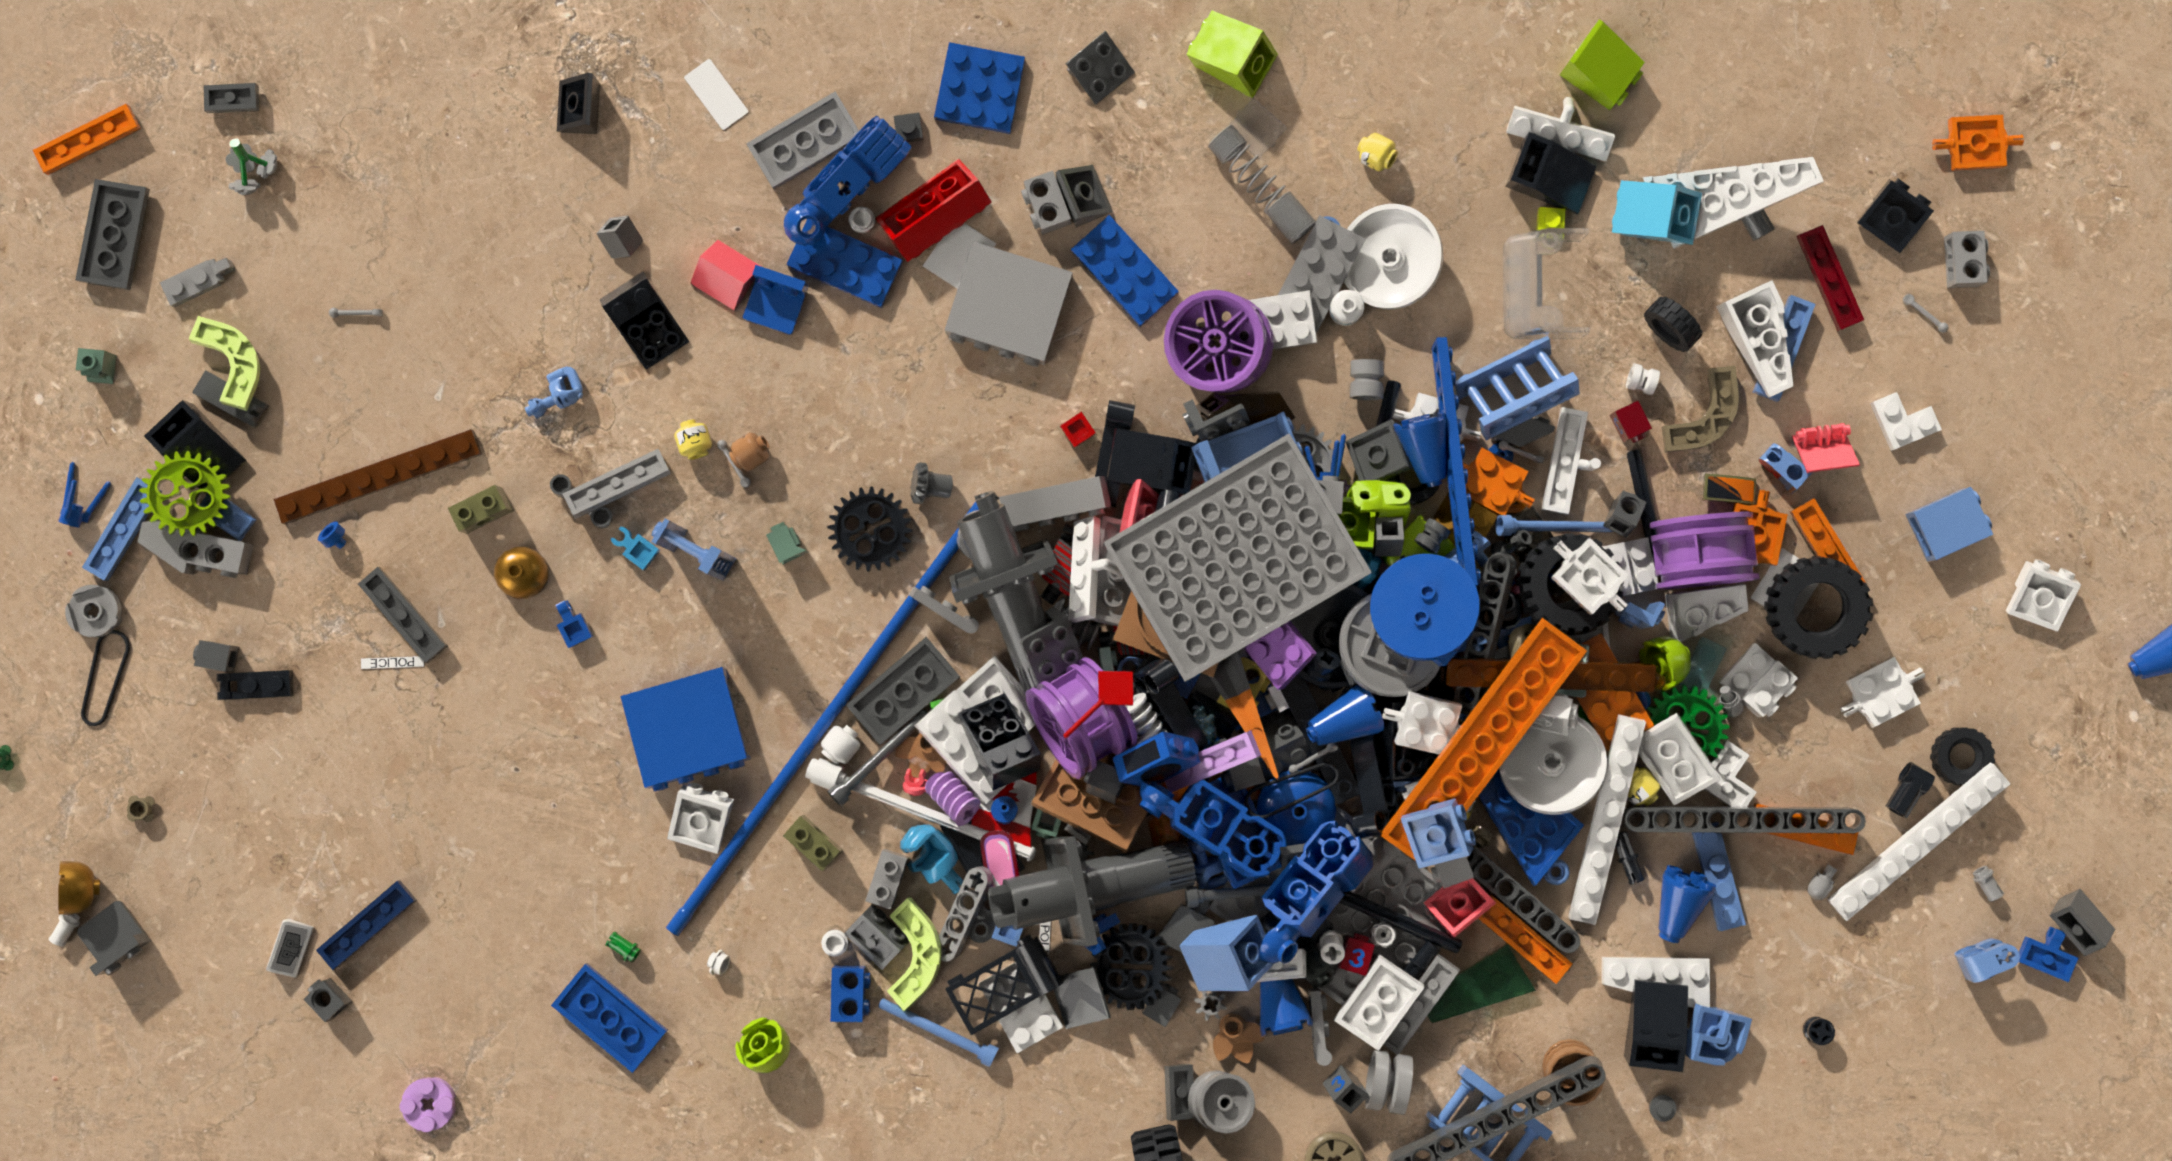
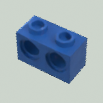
[830,966,871,1022]

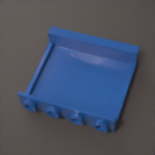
[620,667,751,792]

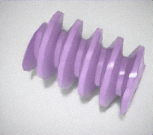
[925,771,981,826]

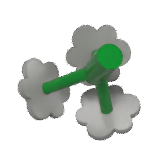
[225,139,277,195]

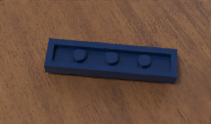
[316,880,416,970]

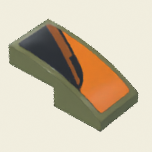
[1702,473,1756,505]

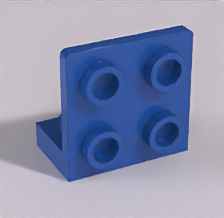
[743,265,809,335]

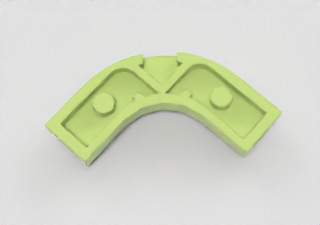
[189,316,260,411]
[887,897,941,1011]

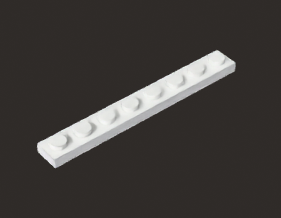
[1568,714,1646,925]
[1827,763,2010,921]

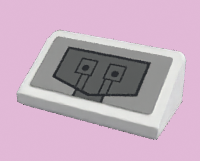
[266,919,314,978]

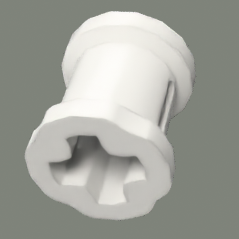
[1320,930,1345,964]

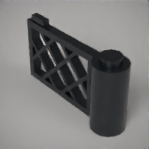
[945,934,1064,1035]

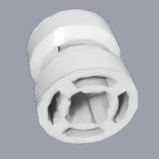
[1626,363,1660,396]

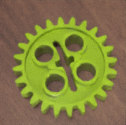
[139,451,231,537]

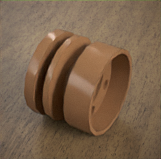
[1542,1039,1604,1106]

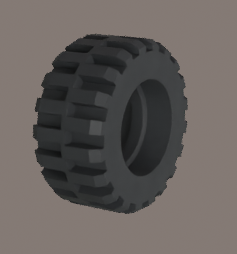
[1516,533,1624,636]
[1764,556,1874,659]
[1131,1124,1183,1161]

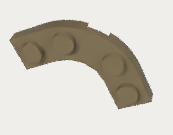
[1662,366,1739,453]

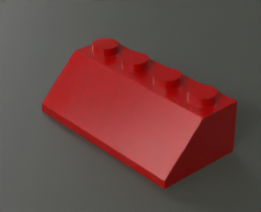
[875,159,992,262]

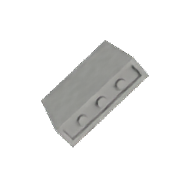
[945,241,1073,367]

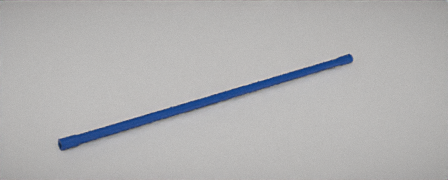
[666,501,979,936]

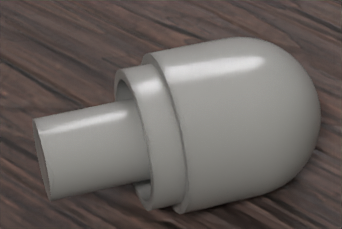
[1719,686,1744,717]
[1808,865,1837,900]

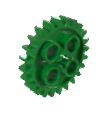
[1647,684,1730,758]

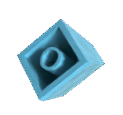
[1612,180,1702,245]

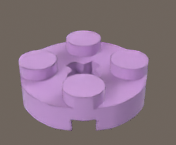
[399,1077,456,1132]

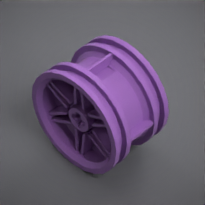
[1164,290,1274,393]
[1650,512,1760,590]
[1025,657,1137,779]

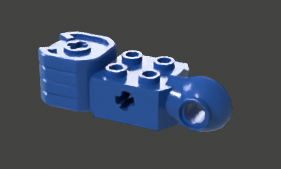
[784,116,911,246]
[1139,780,1287,878]
[1259,821,1373,964]

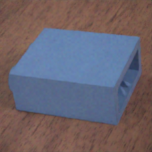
[1905,487,1994,562]

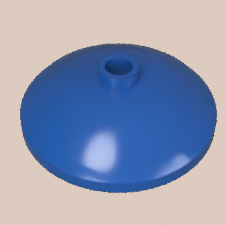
[1256,769,1336,846]

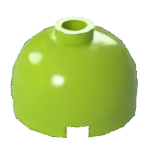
[1639,636,1691,690]
[735,1017,790,1073]

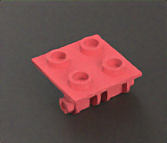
[1792,423,1860,473]

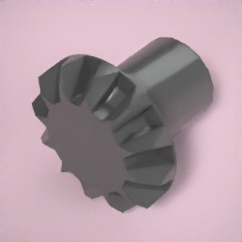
[910,462,953,504]

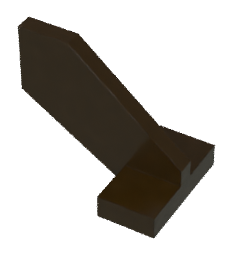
[1196,391,1296,426]

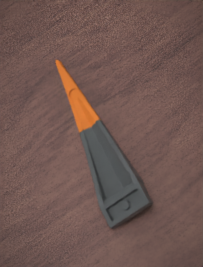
[1209,651,1279,780]

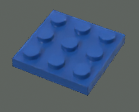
[934,42,1025,134]

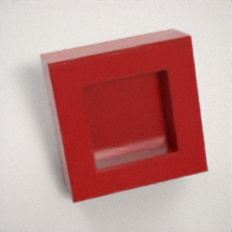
[1060,411,1096,448]

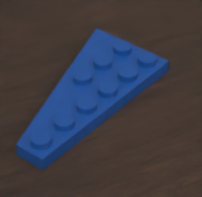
[1460,722,1584,886]

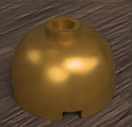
[494,547,549,599]
[58,861,100,915]

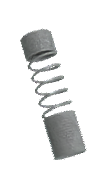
[1208,125,1316,244]

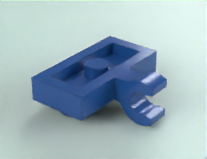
[2019,926,2078,982]

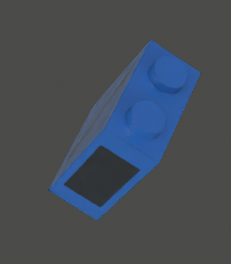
[1113,732,1201,786]

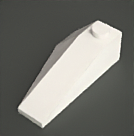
[1716,280,1793,398]

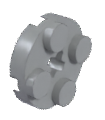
[65,585,122,637]

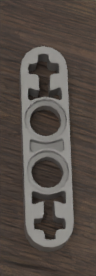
[939,866,993,962]

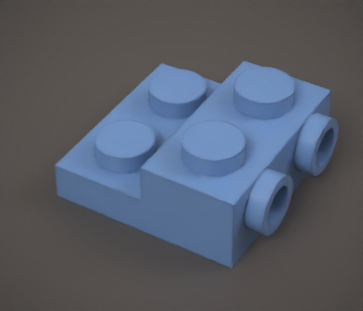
[1401,798,1476,868]

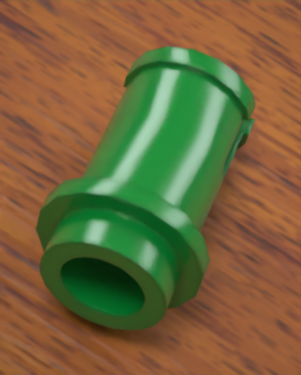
[605,931,641,963]

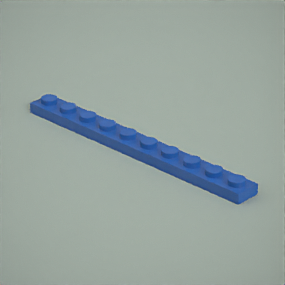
[1431,337,1481,587]

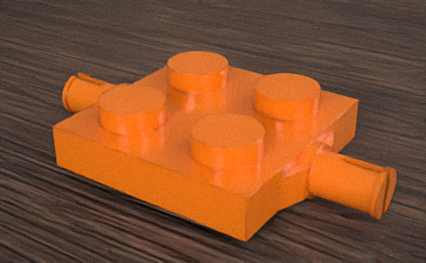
[1932,115,2024,171]
[1463,447,1535,515]
[1732,490,1788,572]

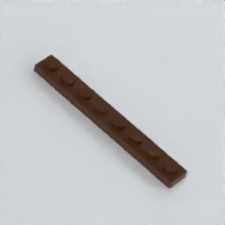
[274,429,482,524]
[1446,658,1656,692]

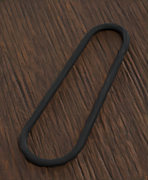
[81,630,130,726]
[1244,762,1340,819]

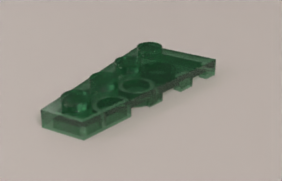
[1427,944,1536,1023]

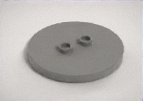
[1339,594,1441,697]

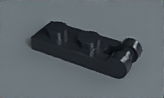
[216,670,293,700]

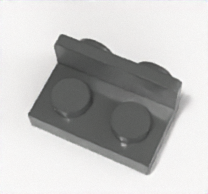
[844,904,909,970]

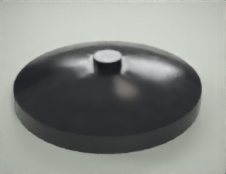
[1290,585,1368,688]

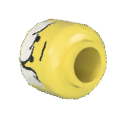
[1357,133,1398,172]
[674,419,712,460]
[1627,766,1660,806]

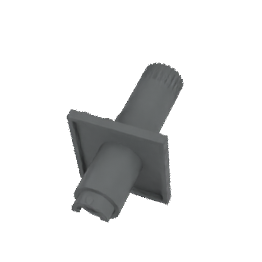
[949,491,1066,694]
[988,836,1196,947]

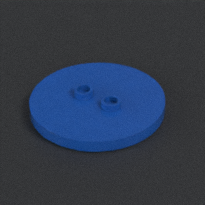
[1370,554,1480,661]

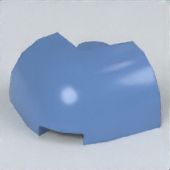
[1685,1003,1752,1065]

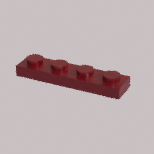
[1796,225,1864,331]

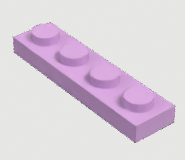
[1164,730,1261,792]

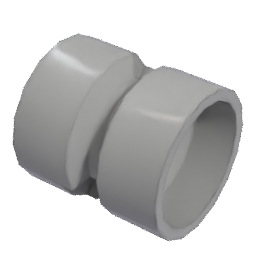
[1350,359,1384,400]

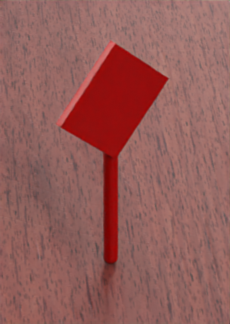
[1063,671,1133,738]

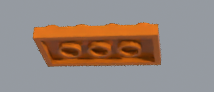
[1576,633,1654,751]

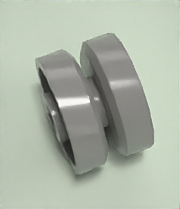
[1365,1050,1413,1115]
[1188,1070,1255,1134]

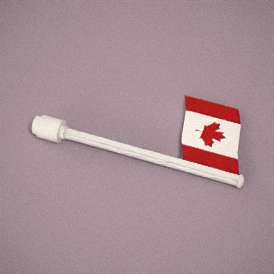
[805,758,1036,861]

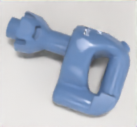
[525,366,583,419]
[1187,840,1228,890]

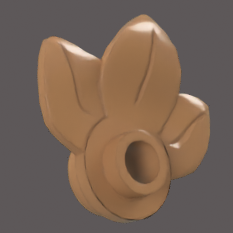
[895,733,947,778]
[1213,1013,1264,1064]

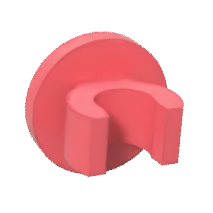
[903,769,928,796]

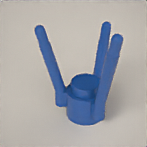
[1305,434,1346,481]
[58,462,111,528]

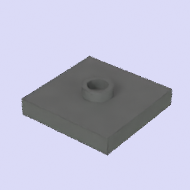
[1345,419,1412,481]

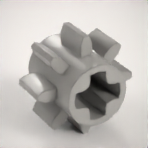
[1194,991,1227,1021]

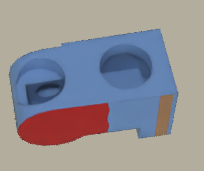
[1759,443,1813,494]

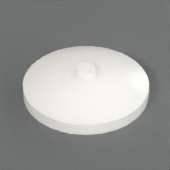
[1344,204,1443,309]
[1499,716,1607,815]

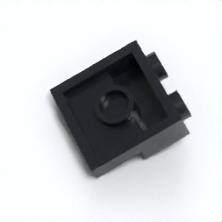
[1857,178,1934,253]

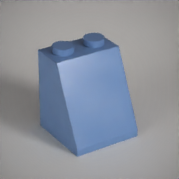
[1179,915,1274,991]

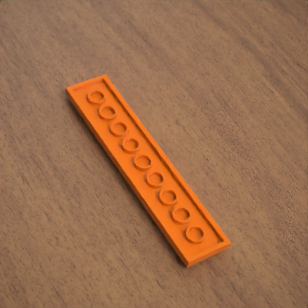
[1381,618,1587,861]

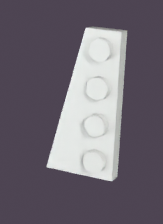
[1602,957,1710,1008]

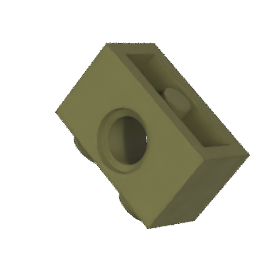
[448,485,514,534]
[783,815,843,871]

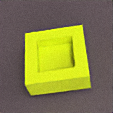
[1536,207,1566,237]

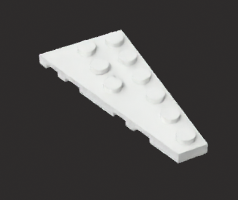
[1643,157,1824,249]

